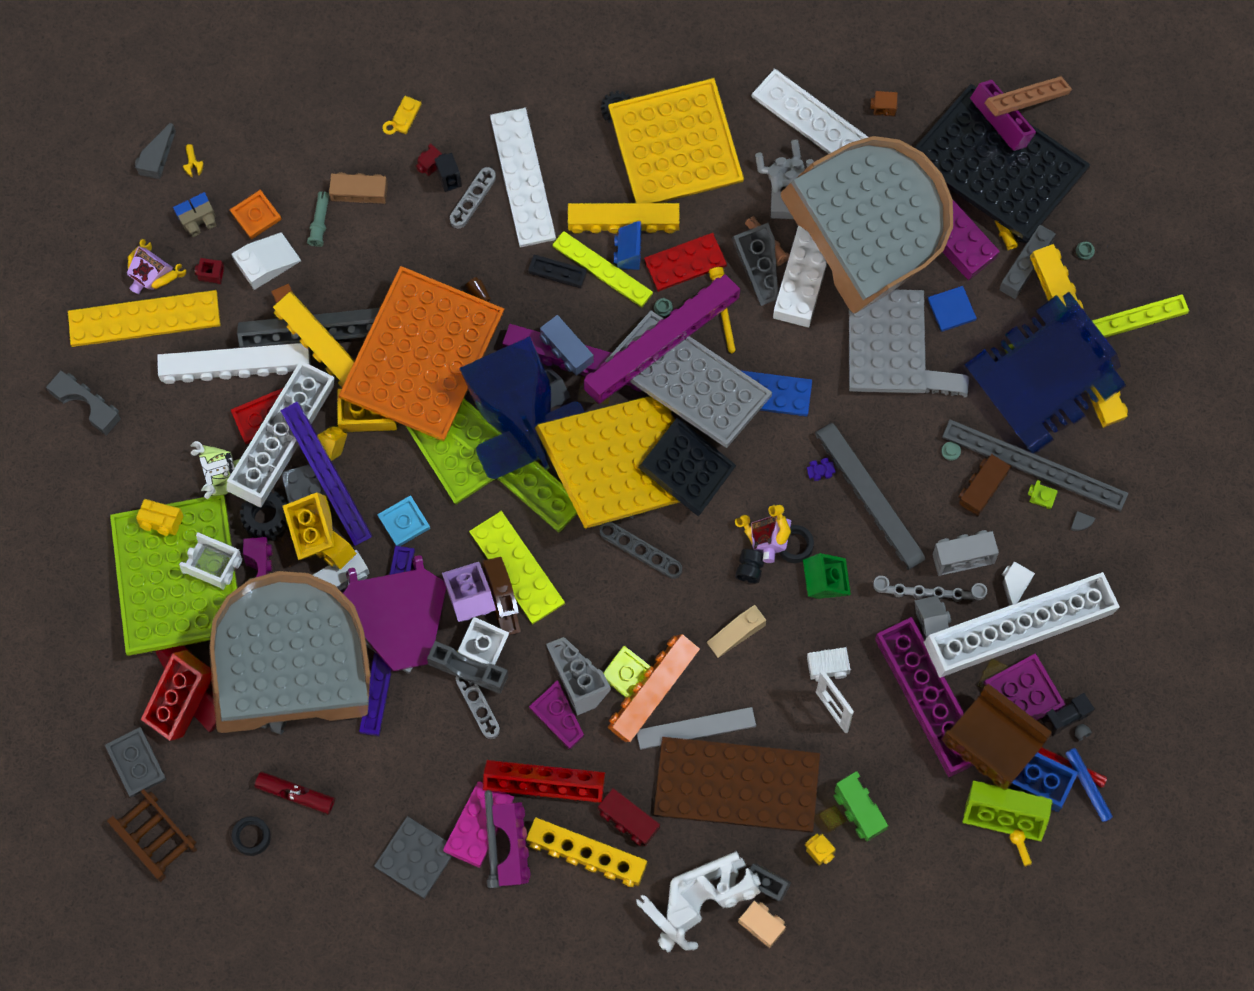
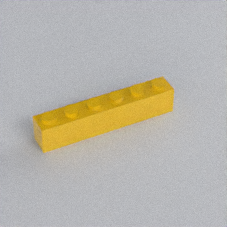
[568,203,679,233]
[273,291,355,387]

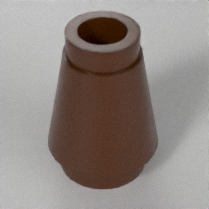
[465,277,491,302]

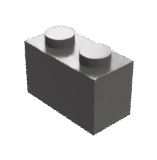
[750,863,792,901]

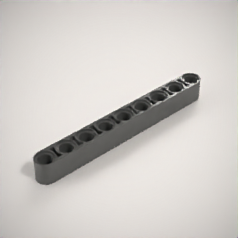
[815,422,925,570]

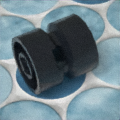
[735,549,764,584]

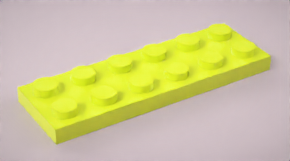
[469,511,565,625]

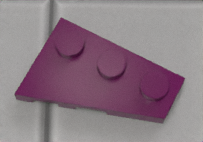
[529,680,584,750]

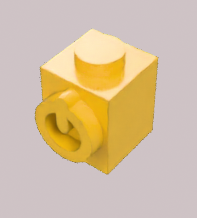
[805,833,836,866]

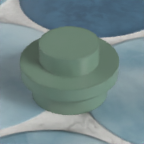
[1076,242,1095,260]
[654,298,673,317]
[942,442,961,461]

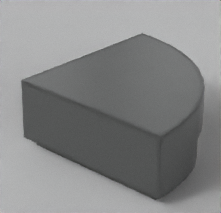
[1070,511,1095,531]

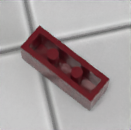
[598,788,660,847]

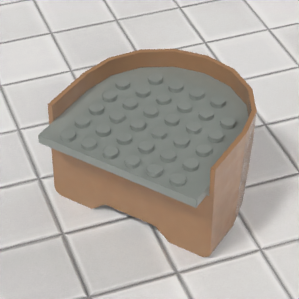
[781,136,953,313]
[210,571,370,733]

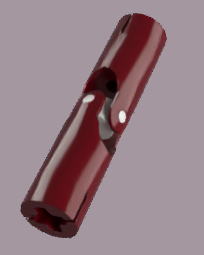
[255,771,335,815]

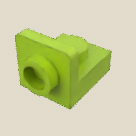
[1028,480,1057,509]

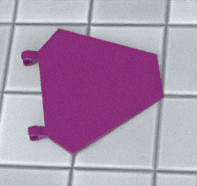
[343,555,446,671]

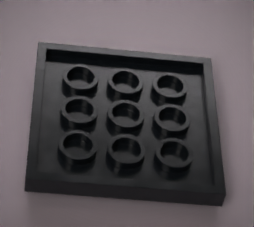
[638,417,737,516]

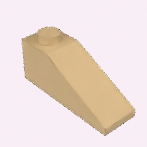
[707,605,766,658]

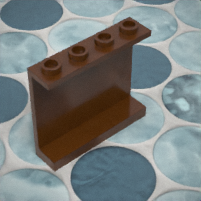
[942,684,1052,790]

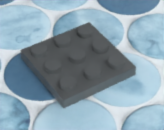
[374,816,452,899]

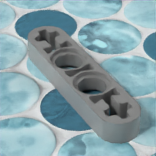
[450,167,496,229]
[456,676,500,739]

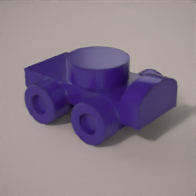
[807,458,835,481]

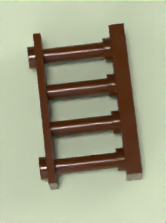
[107,789,197,882]

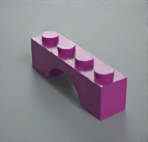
[243,537,273,578]
[492,802,530,886]

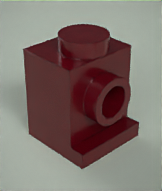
[415,143,442,176]
[195,258,225,284]

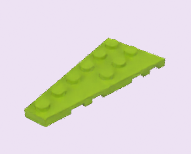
[406,426,504,505]

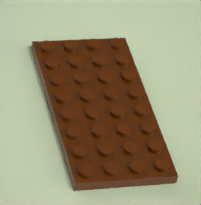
[654,737,820,832]

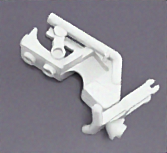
[637,851,761,952]

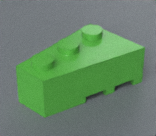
[834,771,888,842]

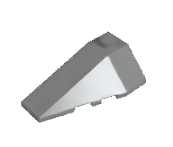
[546,637,611,715]

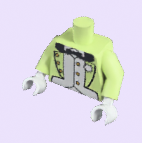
[190,441,240,499]

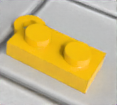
[383,96,422,135]

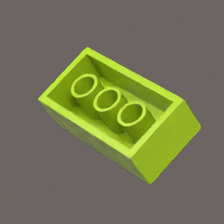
[962,781,1052,842]

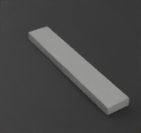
[637,707,756,750]

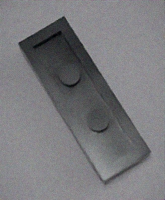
[528,254,587,289]

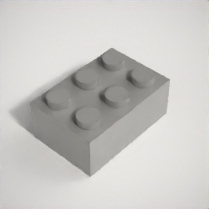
[932,530,999,576]

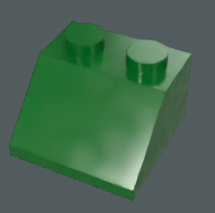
[803,553,851,599]

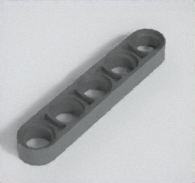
[599,522,682,579]

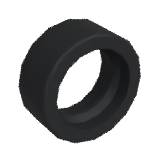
[778,525,814,563]
[231,816,271,856]

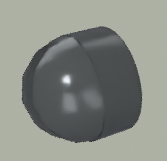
[1075,724,1092,741]

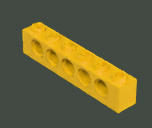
[526,817,647,887]

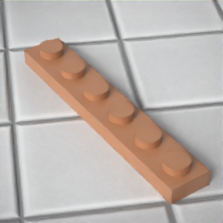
[985,76,1072,116]

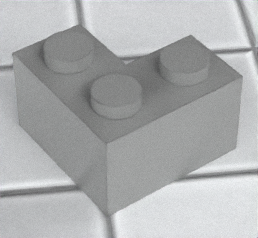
[915,596,951,640]

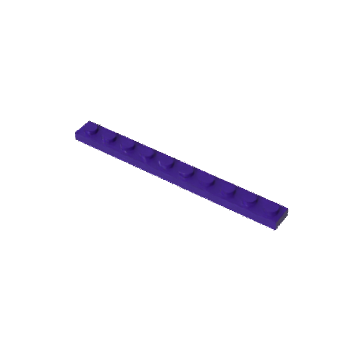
[359,546,415,736]

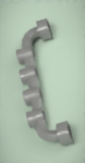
[873,576,987,602]

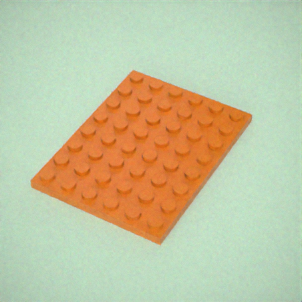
[339,266,504,441]

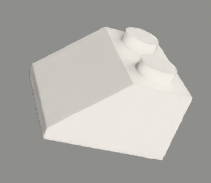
[458,617,509,665]

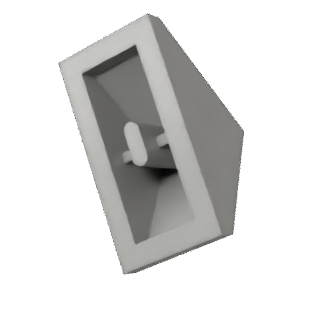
[771,191,794,219]

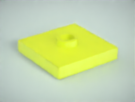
[603,646,650,698]

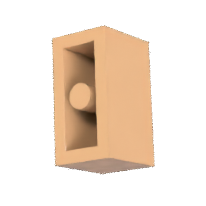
[738,901,786,948]

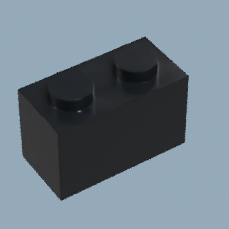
[435,153,462,192]

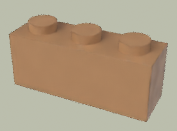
[329,172,388,204]

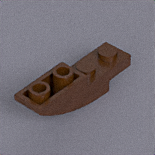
[482,557,521,635]

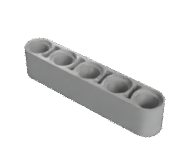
[925,370,969,397]

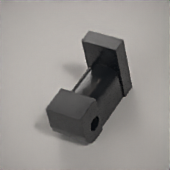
[1042,693,1095,736]

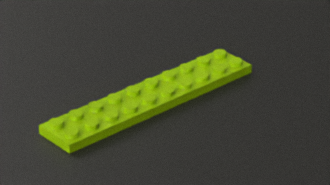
[450,399,577,533]

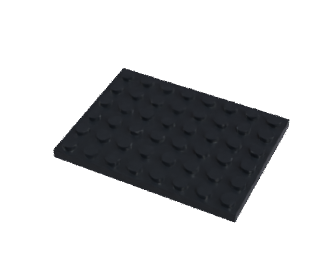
[915,84,1091,242]

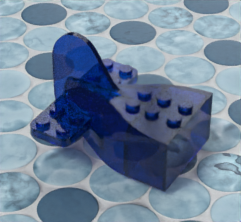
[459,336,585,479]

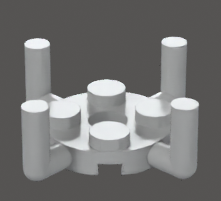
[755,140,814,193]

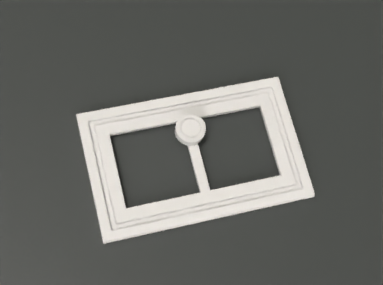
[816,670,853,733]

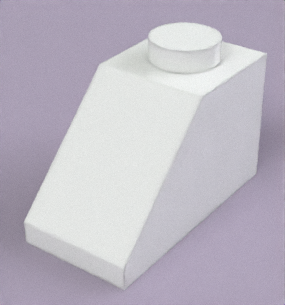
[1002,562,1035,606]

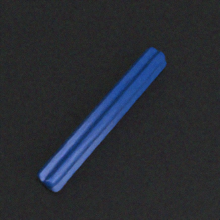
[1066,748,1112,822]

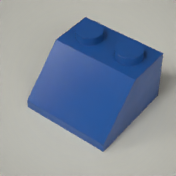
[614,221,641,270]

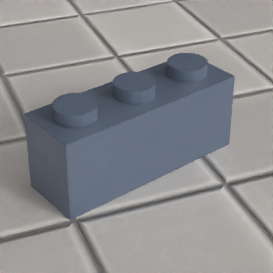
[540,315,594,376]

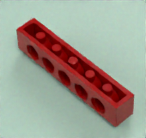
[483,760,605,802]

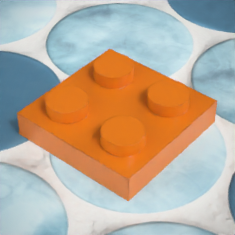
[230,190,282,240]

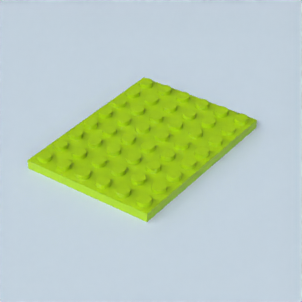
[110,494,238,656]

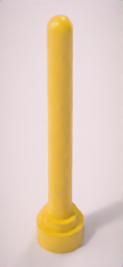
[709,267,735,354]

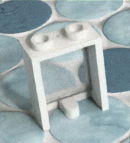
[179,532,242,590]

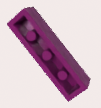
[970,80,1036,151]

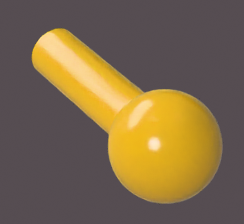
[1010,829,1032,866]

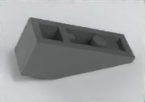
[135,123,176,179]

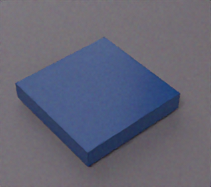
[927,286,977,332]

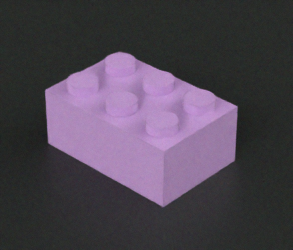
[442,562,496,622]

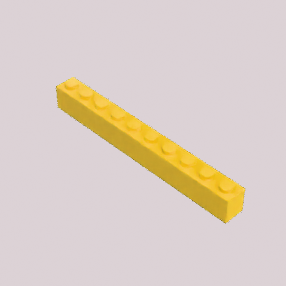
[1030,244,1128,428]

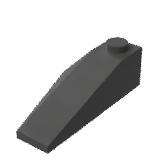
[731,223,778,306]

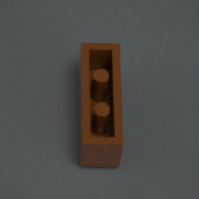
[959,454,1011,516]

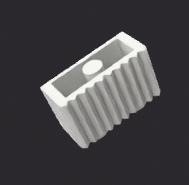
[807,647,850,682]

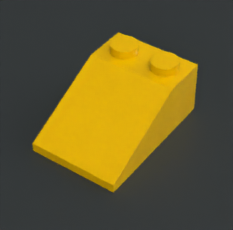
[283,492,334,560]

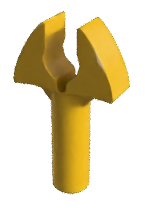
[183,144,203,177]

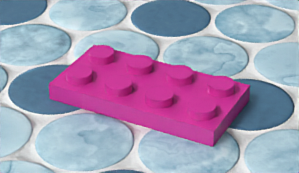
[443,781,514,868]

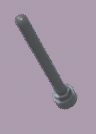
[484,790,502,888]

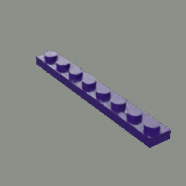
[280,401,372,546]

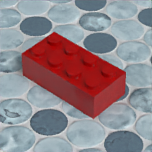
[141,650,212,741]

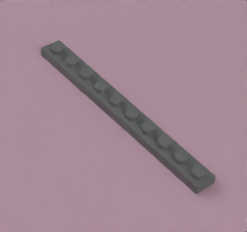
[942,420,1128,512]

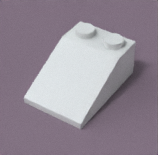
[232,232,301,290]

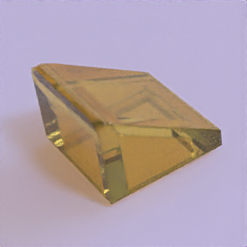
[819,805,846,832]

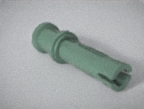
[307,191,329,247]

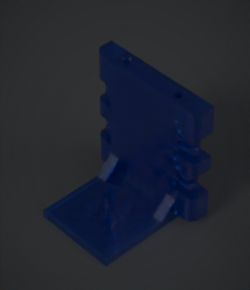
[964,292,1126,454]

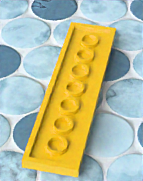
[68,290,221,347]

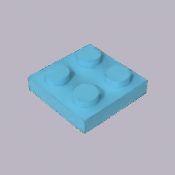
[377,495,430,546]

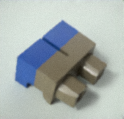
[173,192,217,237]

